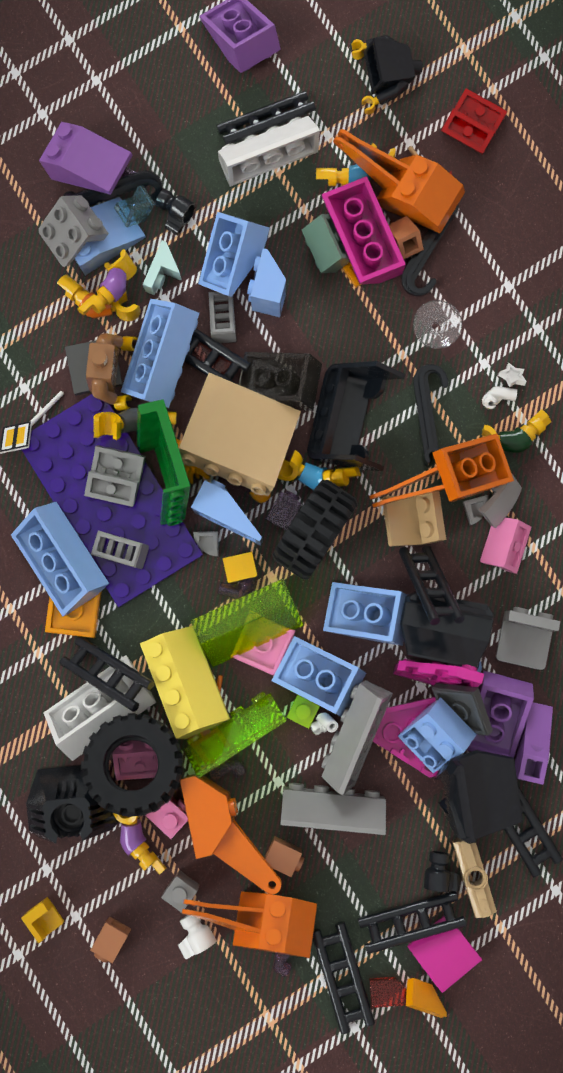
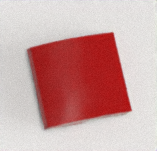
[441,88,508,155]

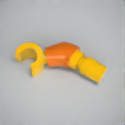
[57,274,141,321]

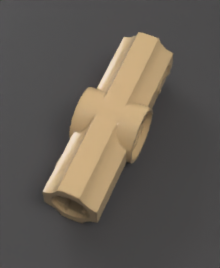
[452,838,497,918]

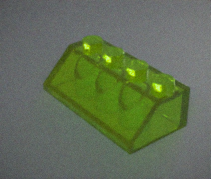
[191,579,304,667]
[184,691,287,778]

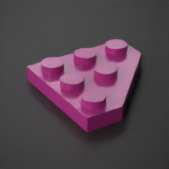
[393,659,484,687]
[373,697,439,778]

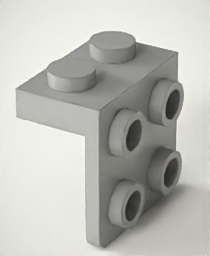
[39,195,109,267]
[495,607,560,670]

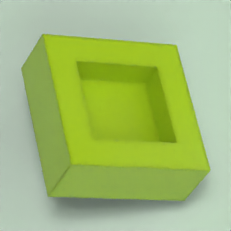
[286,694,320,729]

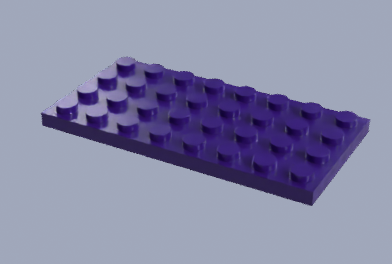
[21,394,203,608]

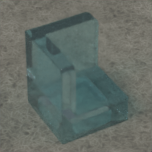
[114,185,155,227]

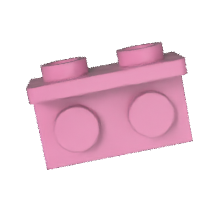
[112,740,158,781]
[145,796,188,839]

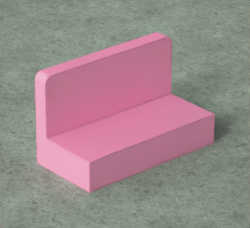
[480,517,532,574]

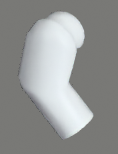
[482,386,517,409]
[310,712,338,735]

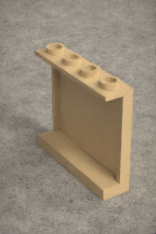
[179,373,301,496]

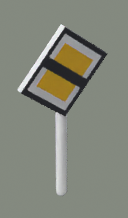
[0,391,64,453]

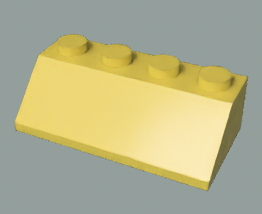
[140,626,230,740]

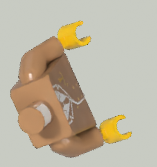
[86,333,138,411]

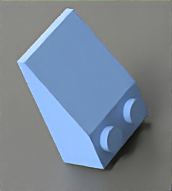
[75,197,146,276]
[198,212,270,297]
[191,479,263,546]
[323,582,407,646]
[271,636,366,717]

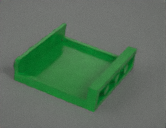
[137,399,190,526]

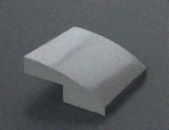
[84,445,146,507]

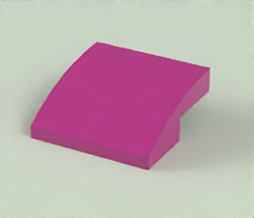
[407,916,482,993]

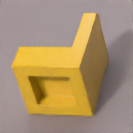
[223,552,257,584]
[21,897,64,943]

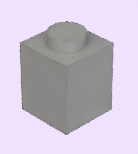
[161,870,200,913]

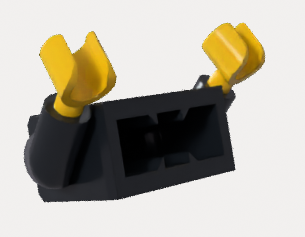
[351,35,423,115]

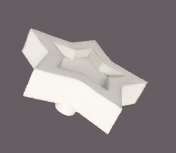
[498,363,527,387]

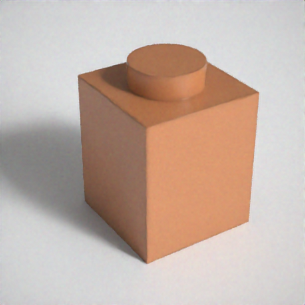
[389,216,424,259]
[264,836,304,877]
[90,916,131,964]

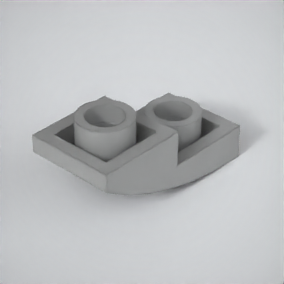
[479,474,522,528]

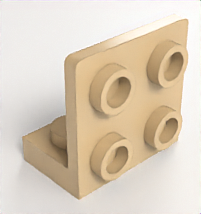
[382,491,446,547]

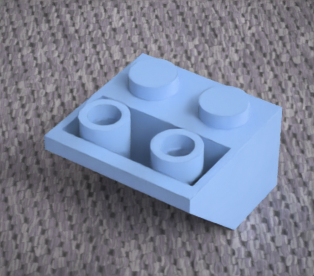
[247,249,286,317]
[398,697,477,773]

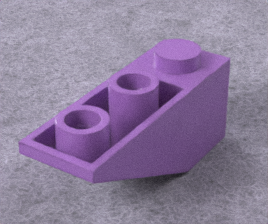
[515,702,553,785]

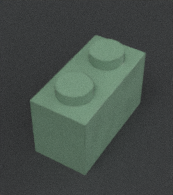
[302,214,350,273]

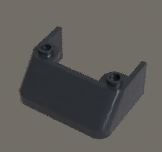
[307,361,405,471]

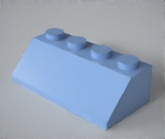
[121,299,199,408]
[11,502,109,617]

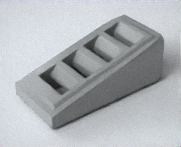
[209,292,237,343]
[91,531,149,569]

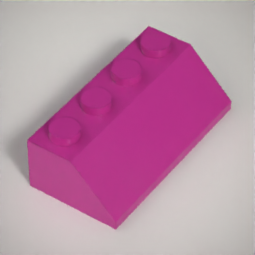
[321,176,406,284]

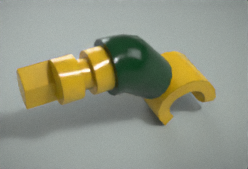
[482,409,551,453]

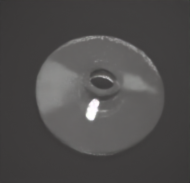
[413,300,462,349]

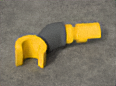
[93,408,176,440]

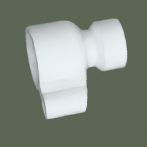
[178,910,217,960]

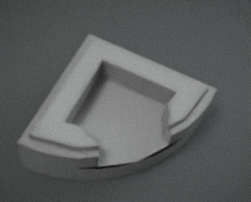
[463,495,489,526]
[193,531,219,557]

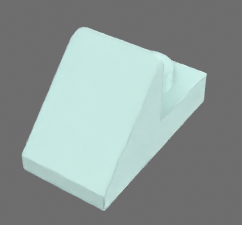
[143,240,182,295]

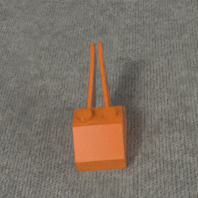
[333,129,465,233]
[369,433,514,508]
[180,773,282,894]
[182,891,317,958]

